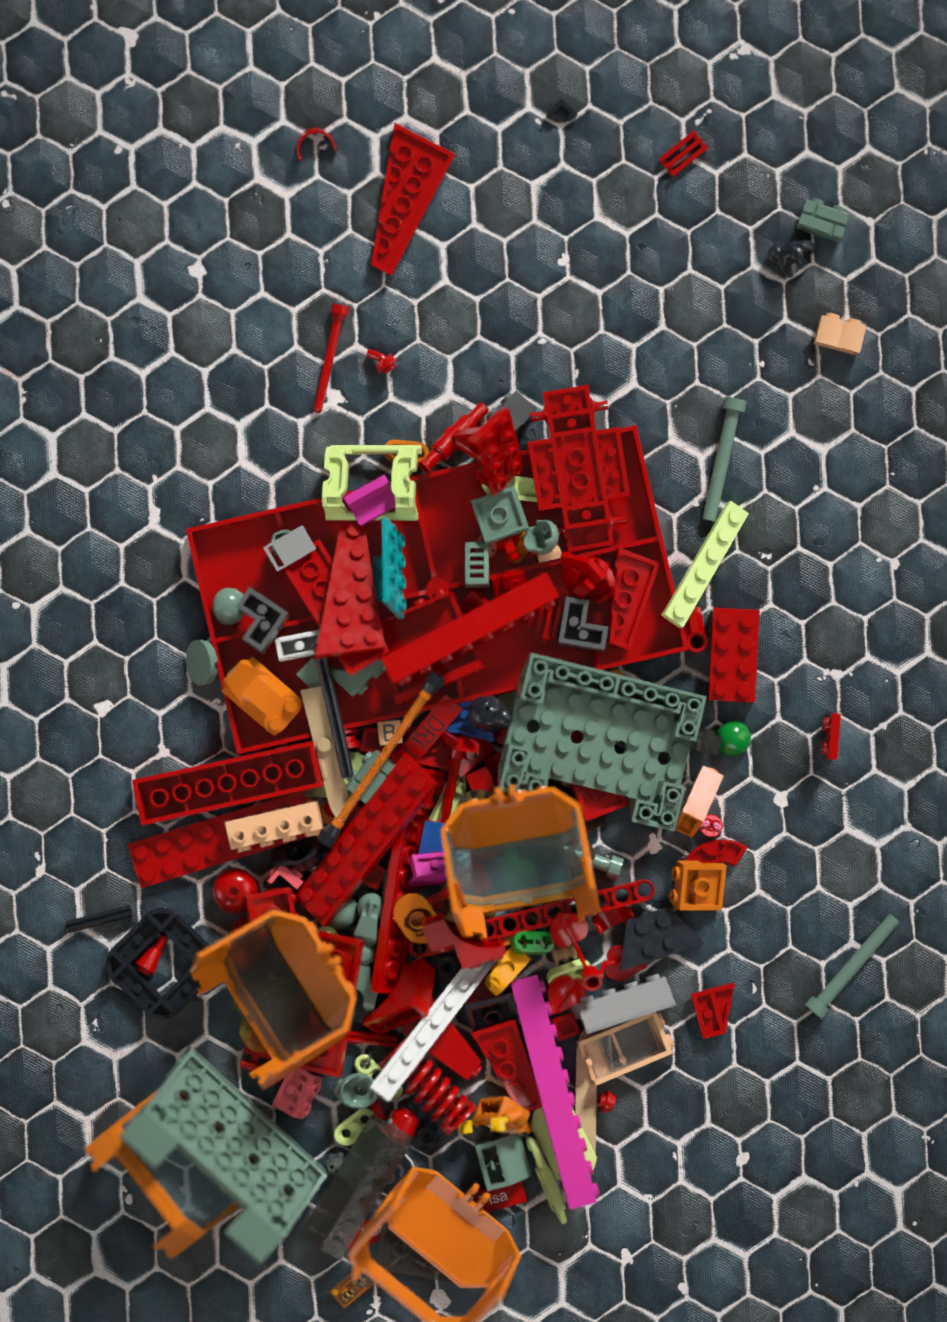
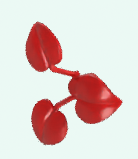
[547,912,647,1014]

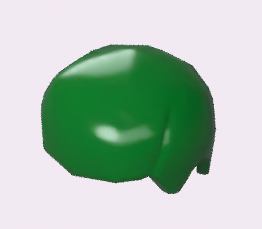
[714,720,751,757]

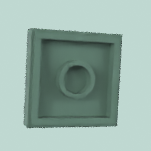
[471,485,530,545]

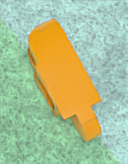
[485,942,537,997]

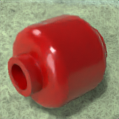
[385,1107,419,1143]

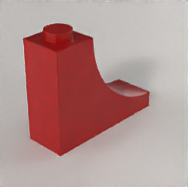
[362,958,436,1034]

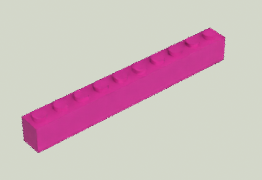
[510,975,600,1210]

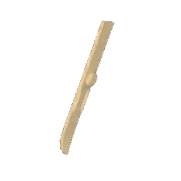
[301,686,349,821]
[575,1029,597,1155]

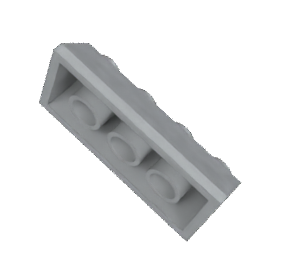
[576,973,676,1034]

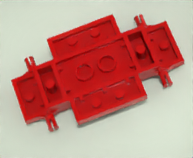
[527,385,630,552]

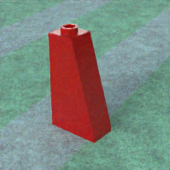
[400,996,482,1081]

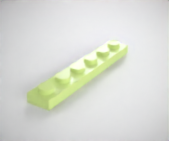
[661,501,749,628]

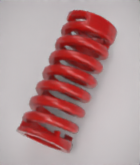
[379,1036,477,1136]

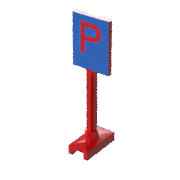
[417,731,479,860]

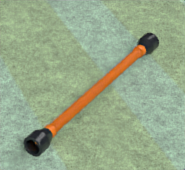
[317,670,446,848]

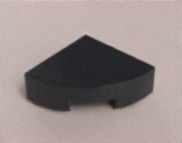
[545,99,578,123]

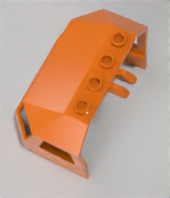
[349,1167,521,1322]

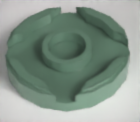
[186,640,217,686]

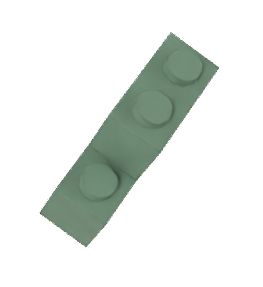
[297,657,385,696]

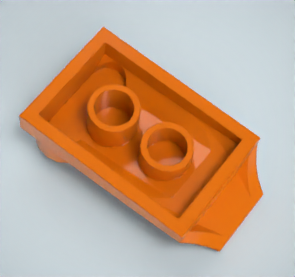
[222,657,303,736]

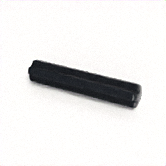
[65,905,133,933]

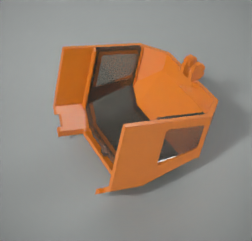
[190,910,356,1089]

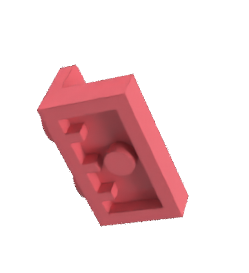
[272,1068,323,1119]

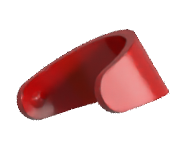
[296,127,337,162]
[592,906,634,935]

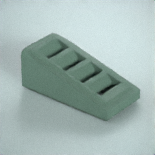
[465,542,489,588]

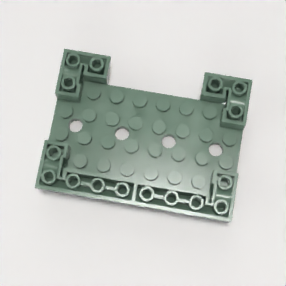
[498,653,707,832]
[119,1045,327,1264]

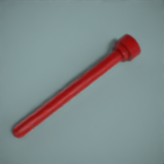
[314,303,350,413]

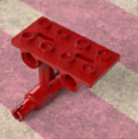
[418,402,524,497]

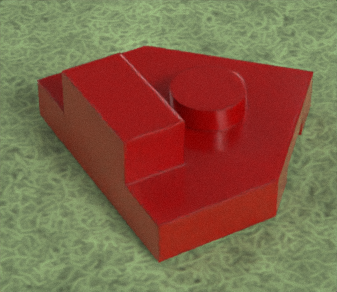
[560,551,607,599]

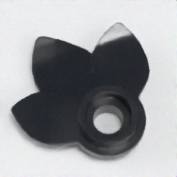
[421,955,460,994]

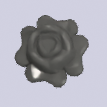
[325,1152,350,1180]

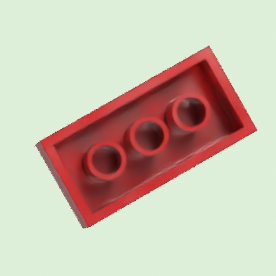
[707,608,760,703]

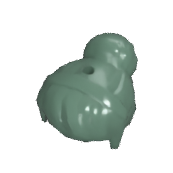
[332,1072,379,1110]

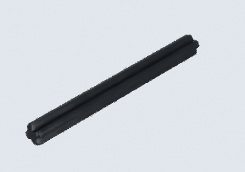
[313,643,354,778]

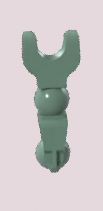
[353,893,384,1012]

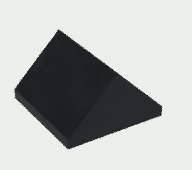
[465,991,519,1031]

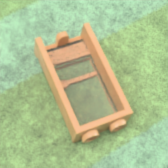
[576,1012,674,1086]

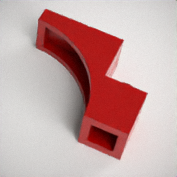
[422,912,507,969]

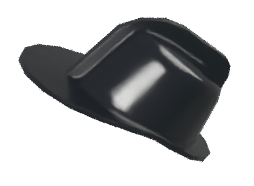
[270,836,322,872]

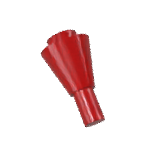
[135,934,168,976]

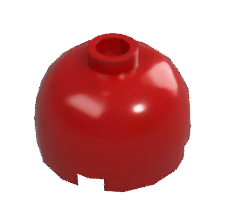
[212,868,259,914]

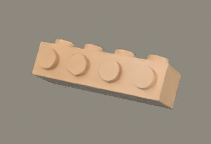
[225,801,324,853]

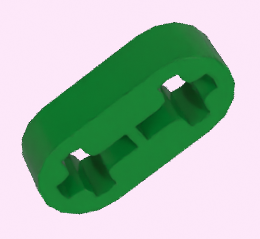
[510,931,554,955]

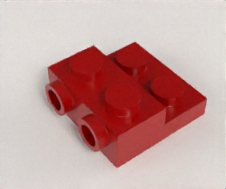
[244,886,299,942]

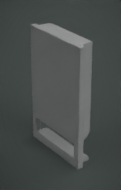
[263,525,316,572]

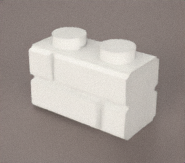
[275,630,320,662]

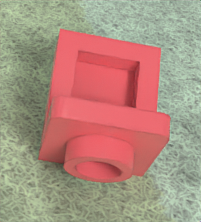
[267,865,304,889]

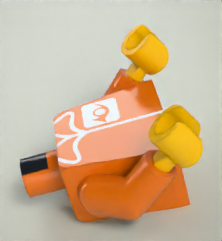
[459,1096,532,1136]

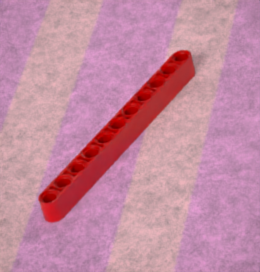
[409,879,655,958]

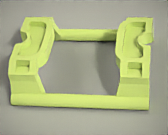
[322,445,422,521]

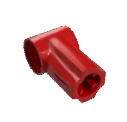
[684,607,707,654]

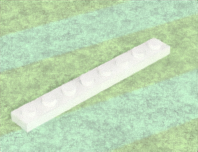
[370,960,496,1102]

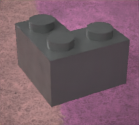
[486,391,537,434]
[236,587,290,655]
[558,597,608,653]

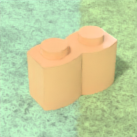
[813,313,866,355]

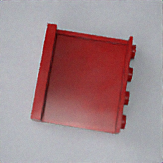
[380,589,485,705]

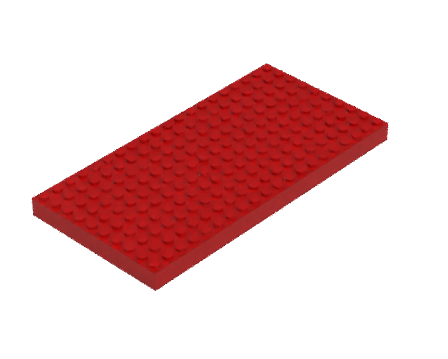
[186,425,689,755]

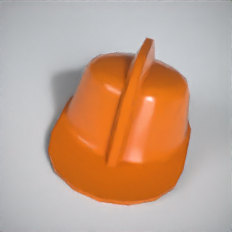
[393,894,436,944]

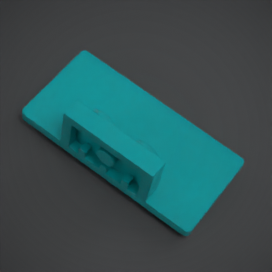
[373,517,406,619]

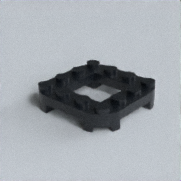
[106,907,211,1020]

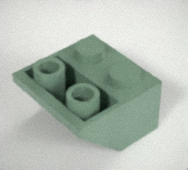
[475,1134,532,1191]

